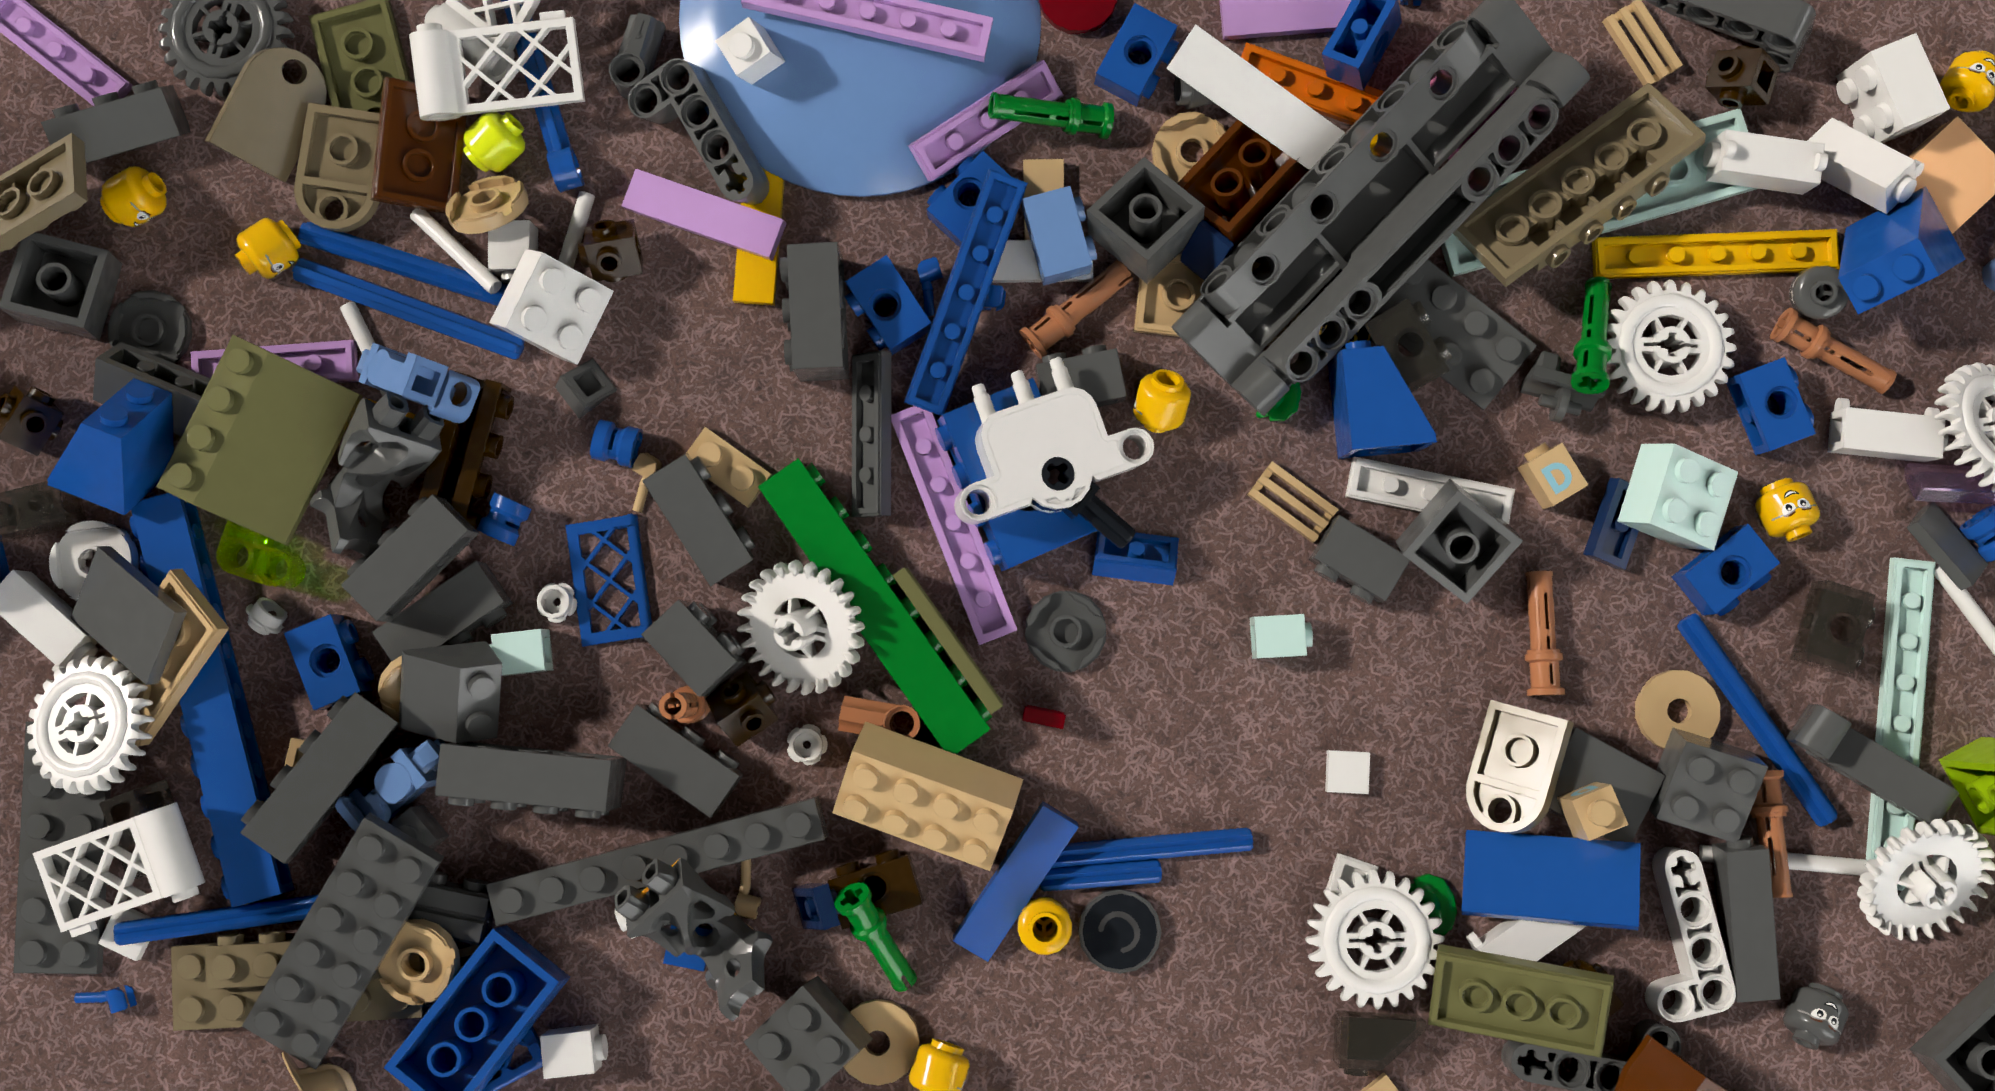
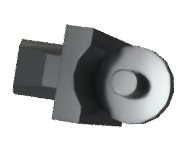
[1520,351,1606,423]

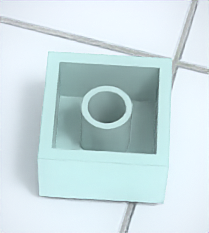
[1617,444,1738,551]

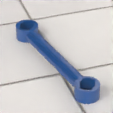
[501,0,584,193]

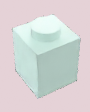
[1250,614,1313,659]
[489,629,553,676]

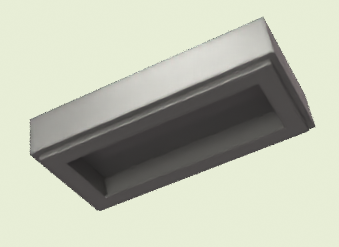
[1907,501,1988,591]

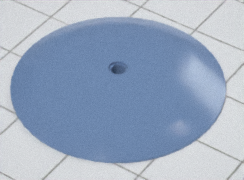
[679,0,1041,197]

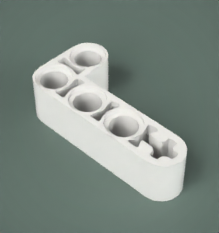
[1645,847,1736,1022]

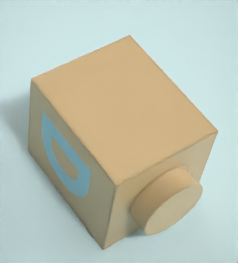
[1517,442,1588,509]
[1557,782,1629,841]

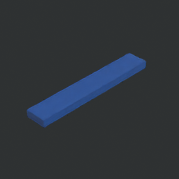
[904,168,1028,416]

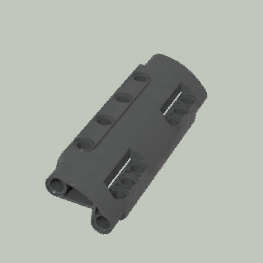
[1171,0,1590,416]

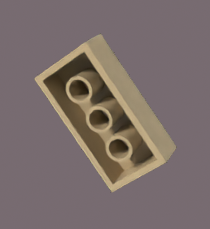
[832,721,1024,871]

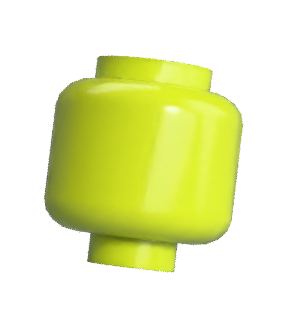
[463,112,525,172]

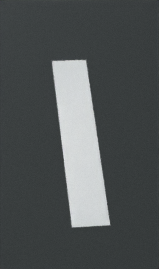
[1167,24,1345,170]

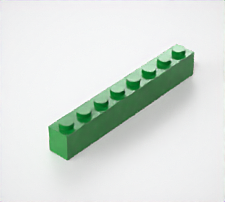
[758,458,993,754]

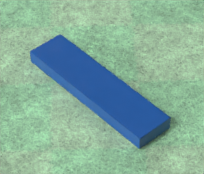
[953,801,1079,962]

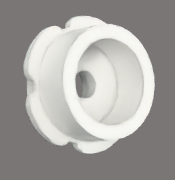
[537,583,577,623]
[246,597,288,635]
[787,724,828,765]

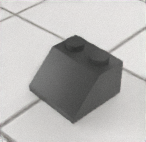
[399,641,502,743]

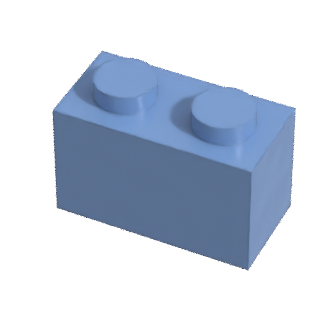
[1022,186,1097,286]

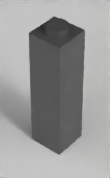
[1712,835,1781,1003]

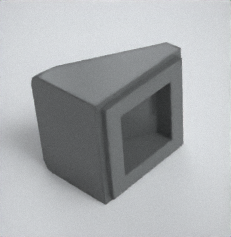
[555,358,617,419]

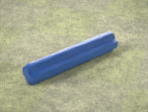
[1040,859,1162,892]

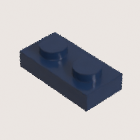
[1583,478,1639,570]
[792,883,840,930]

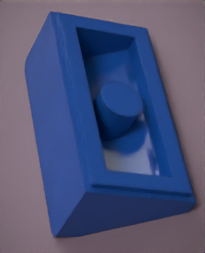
[1092,531,1179,586]

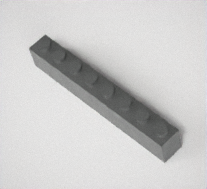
[486,796,829,926]

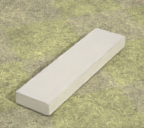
[1345,457,1515,524]

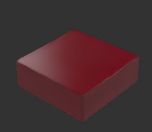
[1022,704,1066,729]

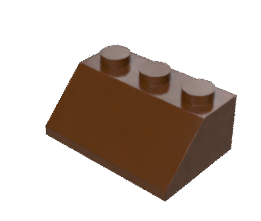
[1177,119,1309,250]

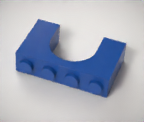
[935,378,1098,571]

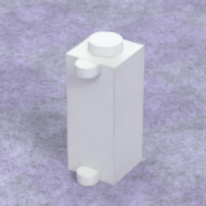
[1807,118,1924,214]
[1703,129,1828,195]
[1828,398,1949,462]
[0,570,98,672]
[1466,919,1586,961]

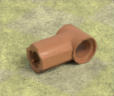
[838,695,923,739]

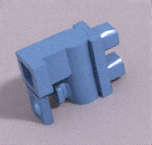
[356,343,480,423]
[335,739,445,832]

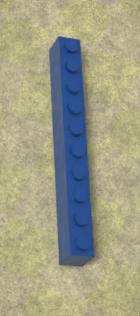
[129,493,295,908]

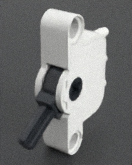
[954,357,1154,549]

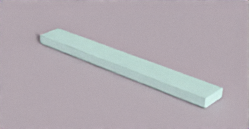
[1866,557,1936,891]

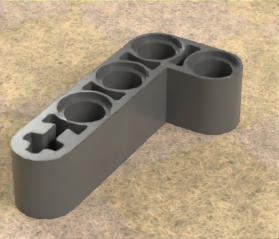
[1646,0,1816,73]
[628,58,769,205]
[1785,704,1959,825]
[1501,1019,1681,1091]

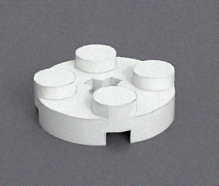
[49,520,139,601]

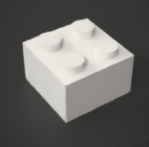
[1836,33,1950,143]
[489,249,614,365]

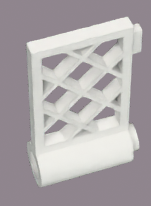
[424,0,541,83]
[409,10,585,121]
[33,802,205,937]

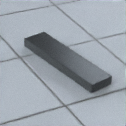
[852,350,892,518]

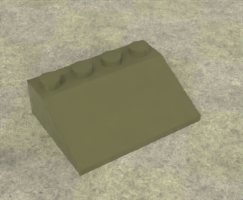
[156,335,363,545]

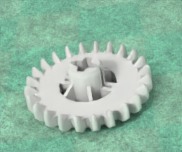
[1607,279,1737,414]
[1934,362,1995,492]
[737,560,865,696]
[27,656,155,795]
[1857,819,1995,941]
[1305,869,1445,1010]

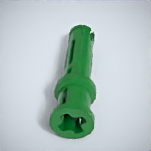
[988,92,1114,140]
[1570,276,1612,394]
[834,882,917,992]

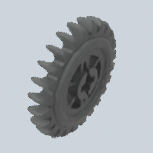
[157,0,295,99]

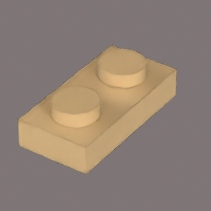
[686,427,773,508]

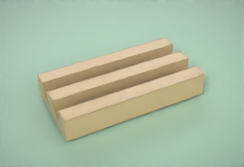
[1602,0,1683,86]
[1247,461,1339,543]

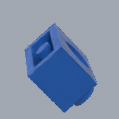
[1322,0,1402,91]
[1094,3,1179,107]
[927,151,1010,247]
[844,255,932,356]
[1726,357,1816,455]
[1671,524,1780,616]
[284,614,374,710]

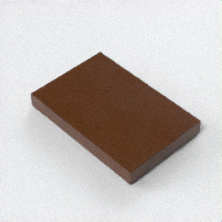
[370,77,467,214]

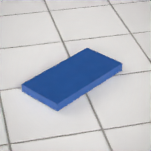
[1462,830,1641,930]

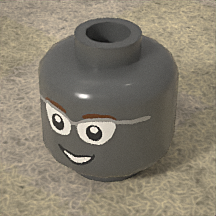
[1789,266,1849,319]
[1783,983,1849,1050]

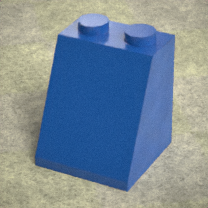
[1838,186,1966,314]
[1328,340,1437,459]
[47,378,174,515]

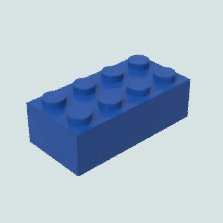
[384,925,570,1091]

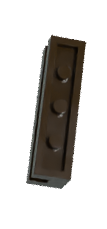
[419,371,514,546]

